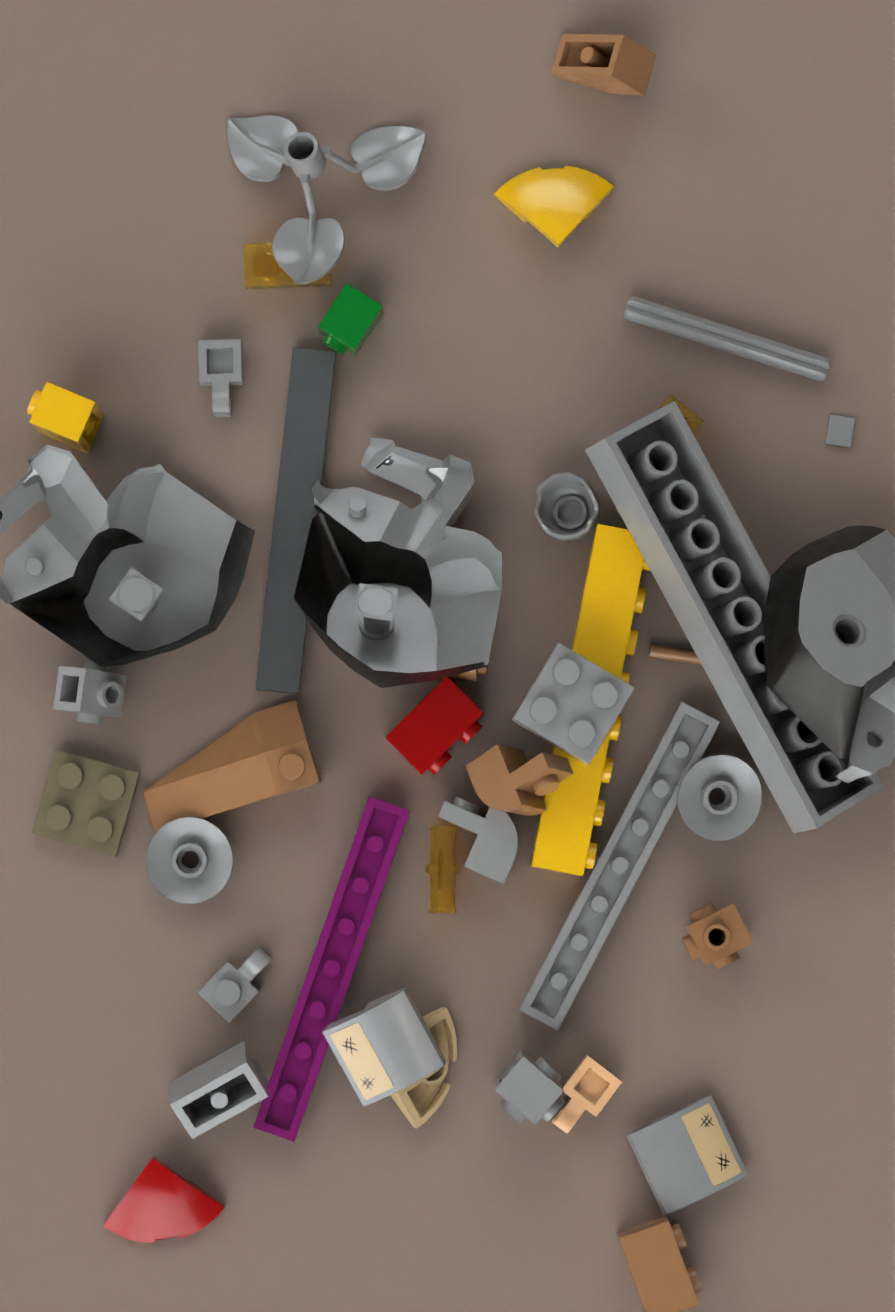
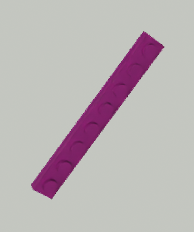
[253,796,410,1142]

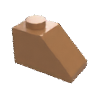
[550,34,656,95]

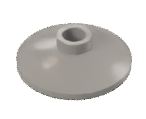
[677,754,762,841]
[146,817,233,904]

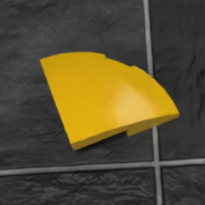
[494,166,615,248]

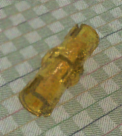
[426,826,460,913]

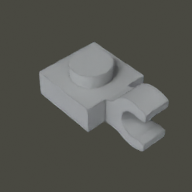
[198,339,243,417]
[198,947,272,1023]

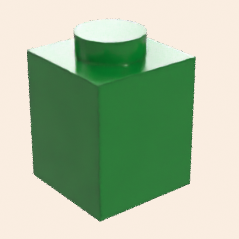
[318,283,383,356]

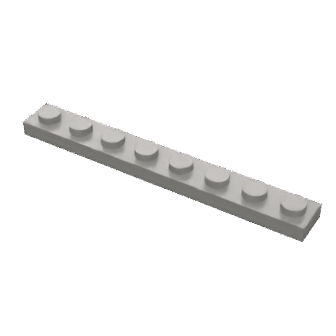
[519,702,720,1031]

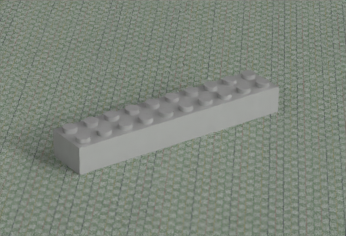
[585,401,884,834]

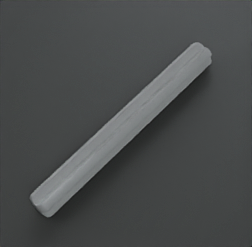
[624,296,831,382]

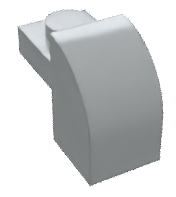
[438,797,518,884]

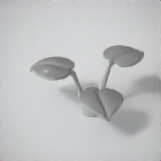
[227,115,426,285]

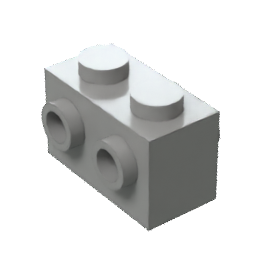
[493,1050,564,1125]

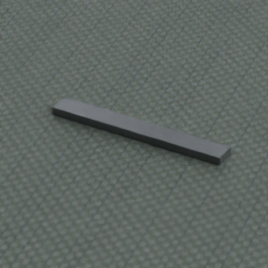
[256,347,336,694]

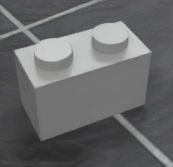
[169,1041,269,1139]

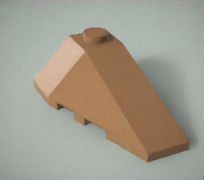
[143,700,321,833]

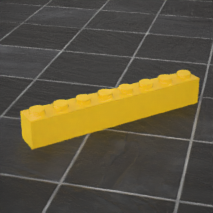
[530,524,650,876]

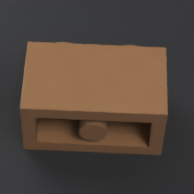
[617,1215,703,1312]

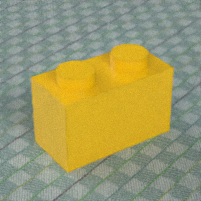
[27,381,105,453]

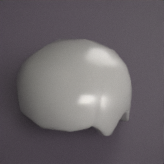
[534,472,600,542]

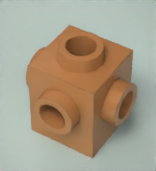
[681,902,754,969]

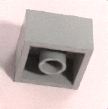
[512,643,635,766]

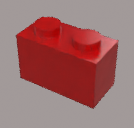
[385,677,484,775]

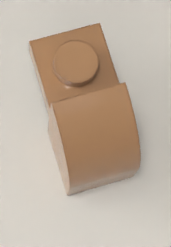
[466,744,573,816]

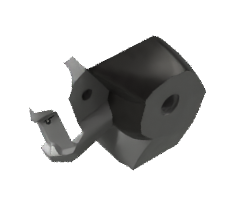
[294,437,502,688]
[0,445,255,667]
[764,525,895,783]

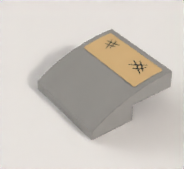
[322,987,446,1107]
[626,1095,748,1215]

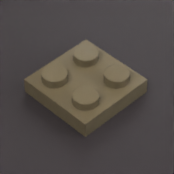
[32,750,141,856]

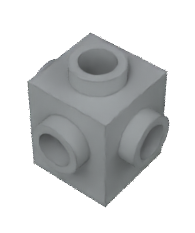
[53,661,127,725]

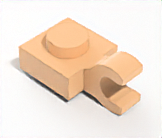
[552,1055,622,1134]

